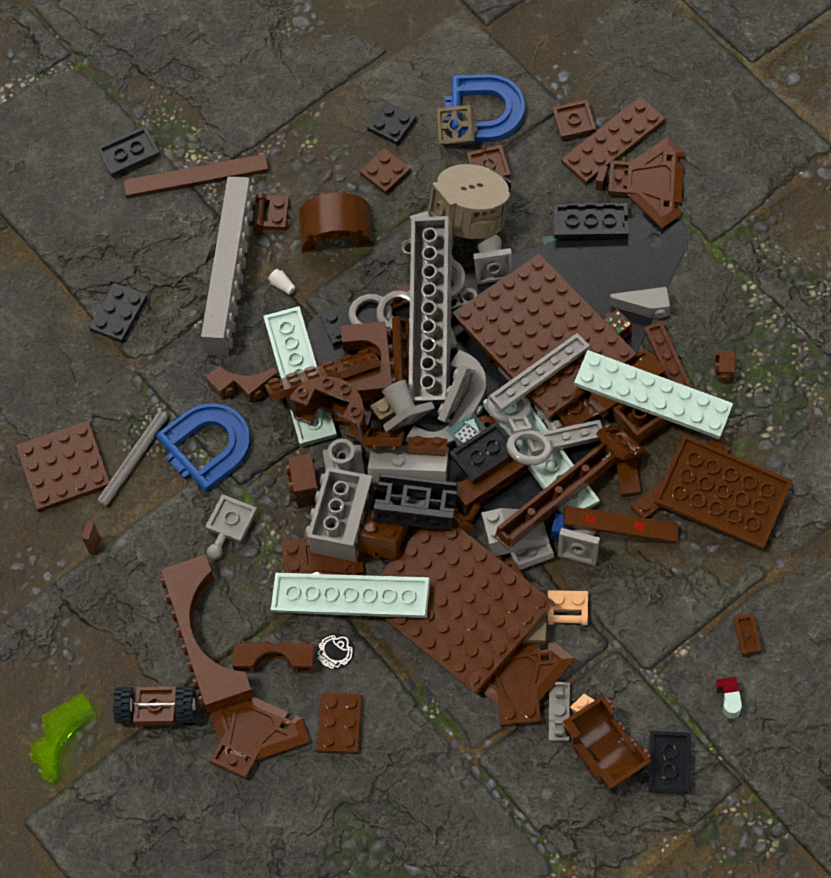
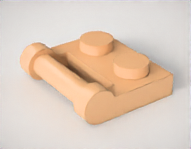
[548,590,588,626]

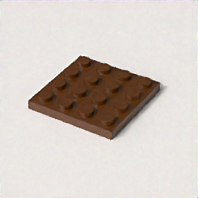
[16,420,109,512]

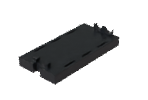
[554,203,629,239]

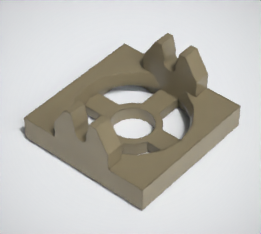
[437,105,477,145]

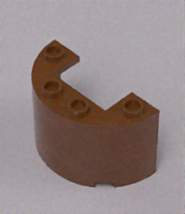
[299,191,374,253]
[289,376,367,443]
[562,695,651,790]

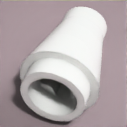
[268,269,296,295]

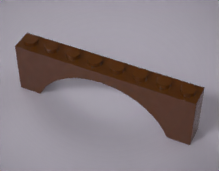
[160,554,254,713]

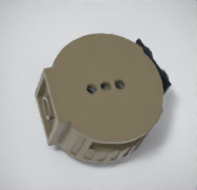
[428,164,512,239]

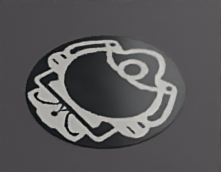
[316,633,354,669]

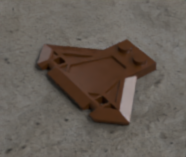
[608,136,684,229]
[281,536,364,575]
[480,642,576,727]
[209,697,310,780]

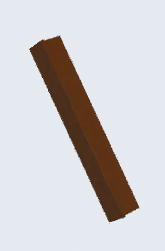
[494,443,617,550]

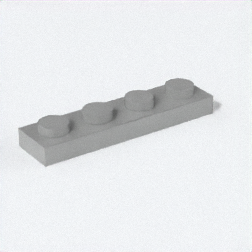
[526,420,603,456]

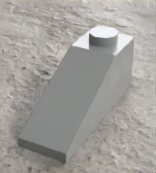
[610,287,670,318]

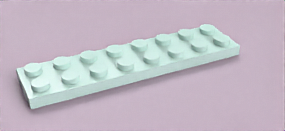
[264,306,337,447]
[574,350,733,439]
[483,399,600,514]
[271,573,431,618]

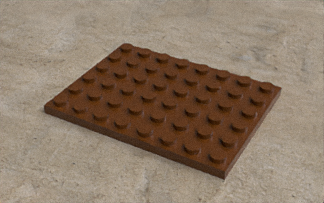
[452,254,637,419]
[378,526,555,695]

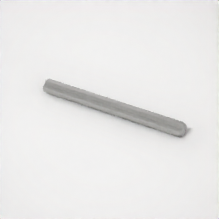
[98,412,167,506]

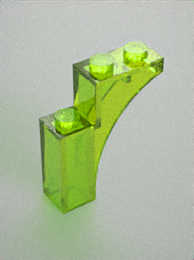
[28,692,96,784]

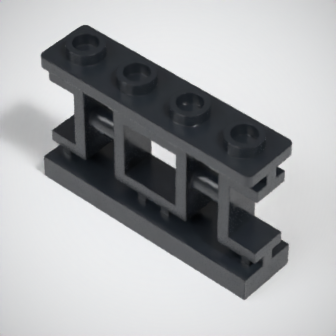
[373,474,458,531]

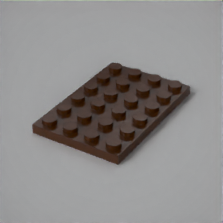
[653,434,793,551]

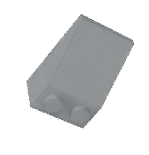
[482,508,550,556]

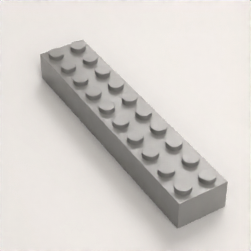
[201,177,256,356]
[409,216,452,406]

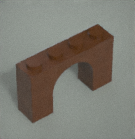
[340,321,396,399]

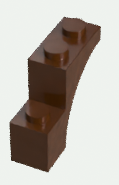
[205,366,279,403]

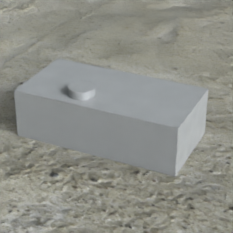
[368,445,449,487]

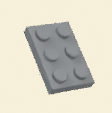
[438,365,477,422]

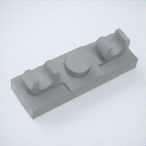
[549,682,570,743]

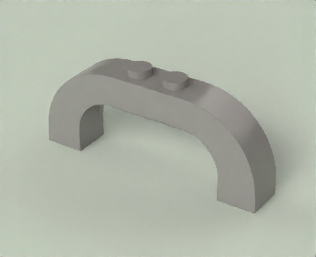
[405,350,487,451]

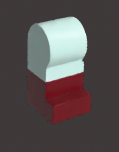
[715,676,742,719]

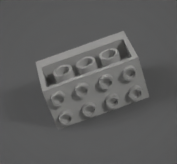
[305,467,375,562]

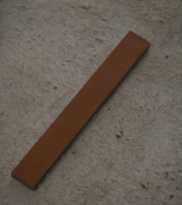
[124,154,269,198]

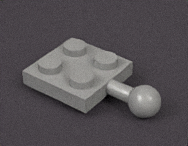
[205,494,258,560]

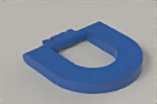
[445,74,525,143]
[156,403,250,492]

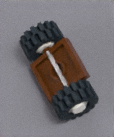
[113,686,197,726]

